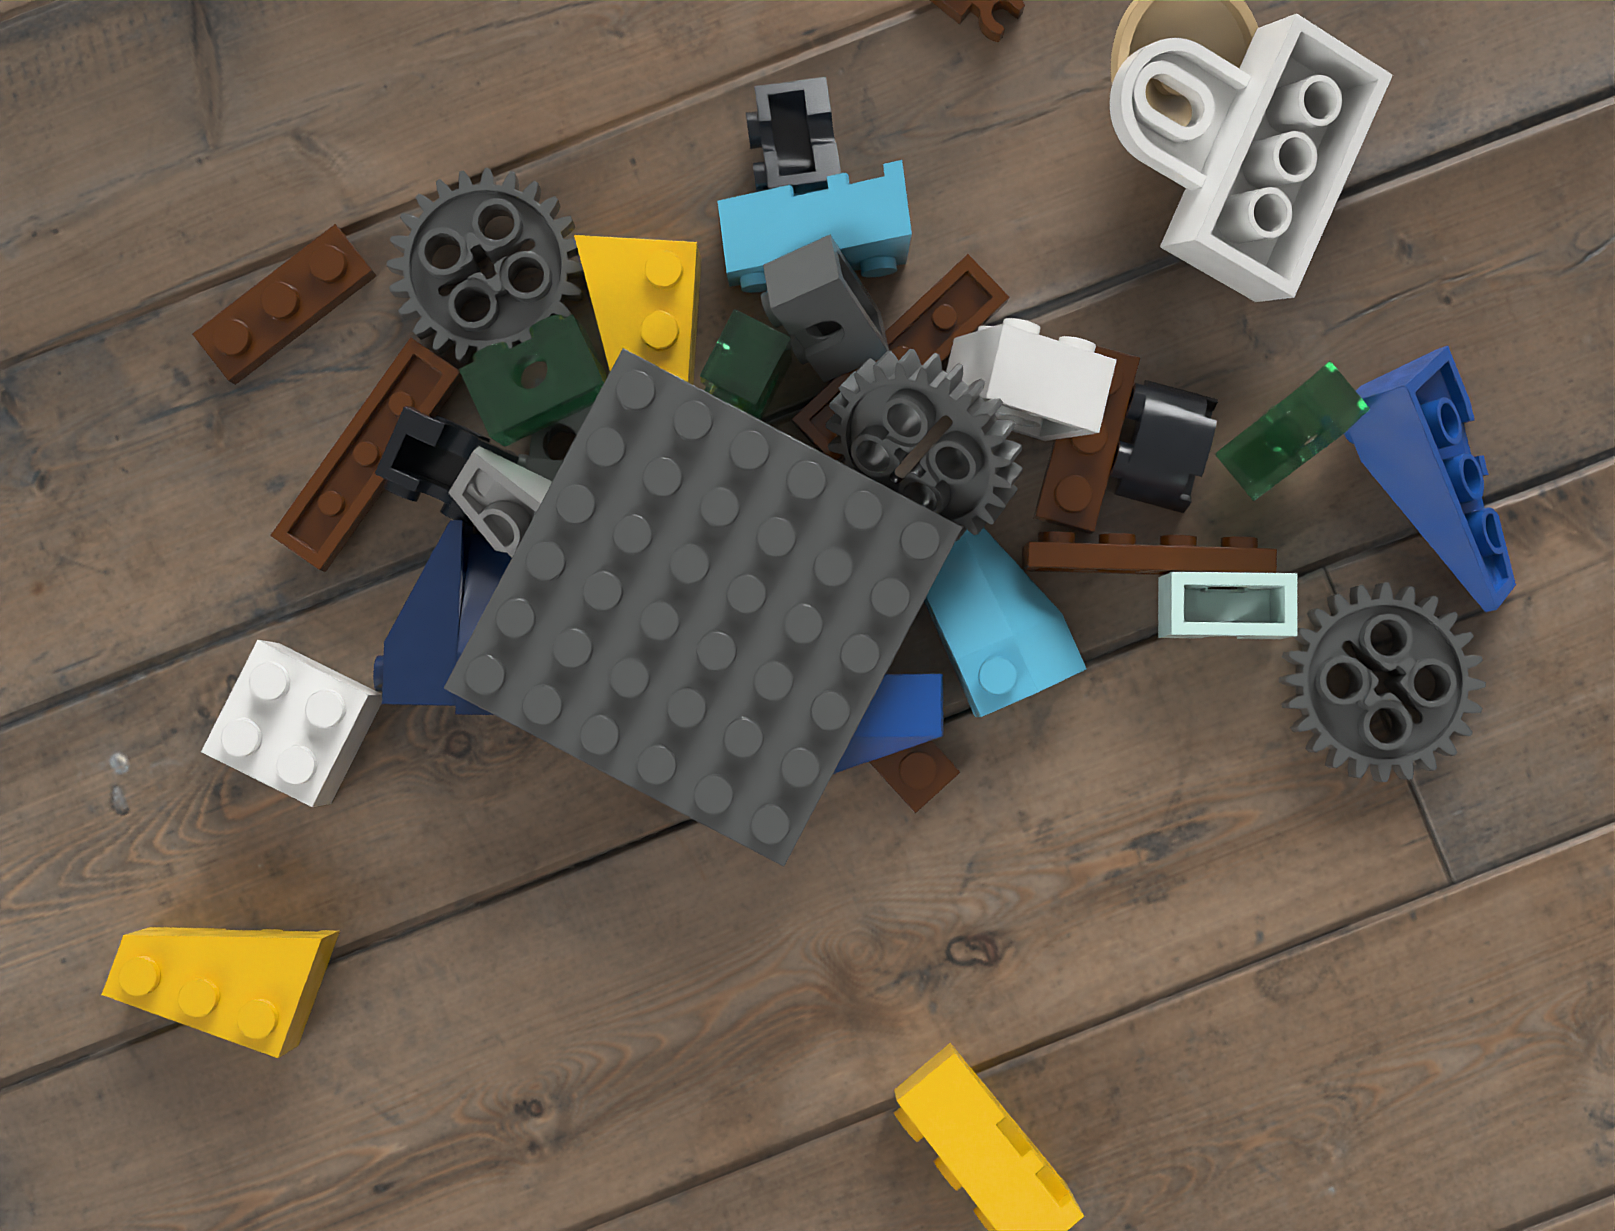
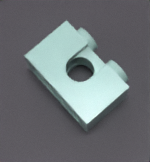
[1158,572,1297,639]

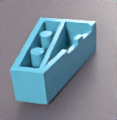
[717,160,912,293]

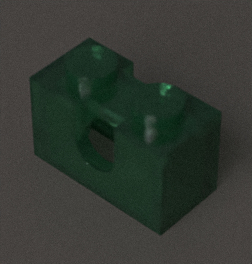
[700,309,792,421]
[459,314,607,447]
[1215,361,1370,501]

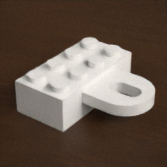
[1110,13,1393,302]

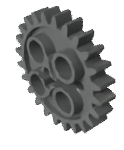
[387,168,585,368]
[826,349,1023,541]
[1279,582,1486,782]

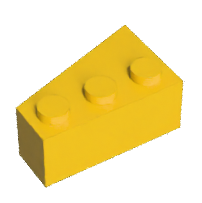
[574,235,701,385]
[101,927,340,1058]
[894,1043,1084,1231]

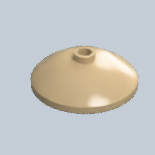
[1111,0,1259,127]

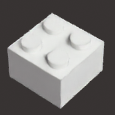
[946,318,1116,441]
[201,640,382,807]

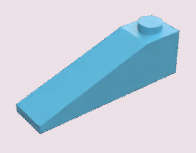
[924,527,1087,717]

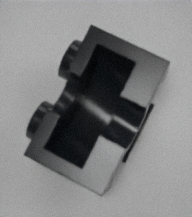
[746,77,841,193]
[1110,380,1218,513]
[375,406,519,527]

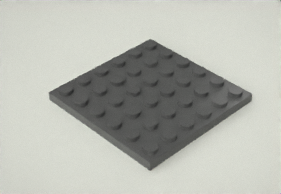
[444,348,963,867]

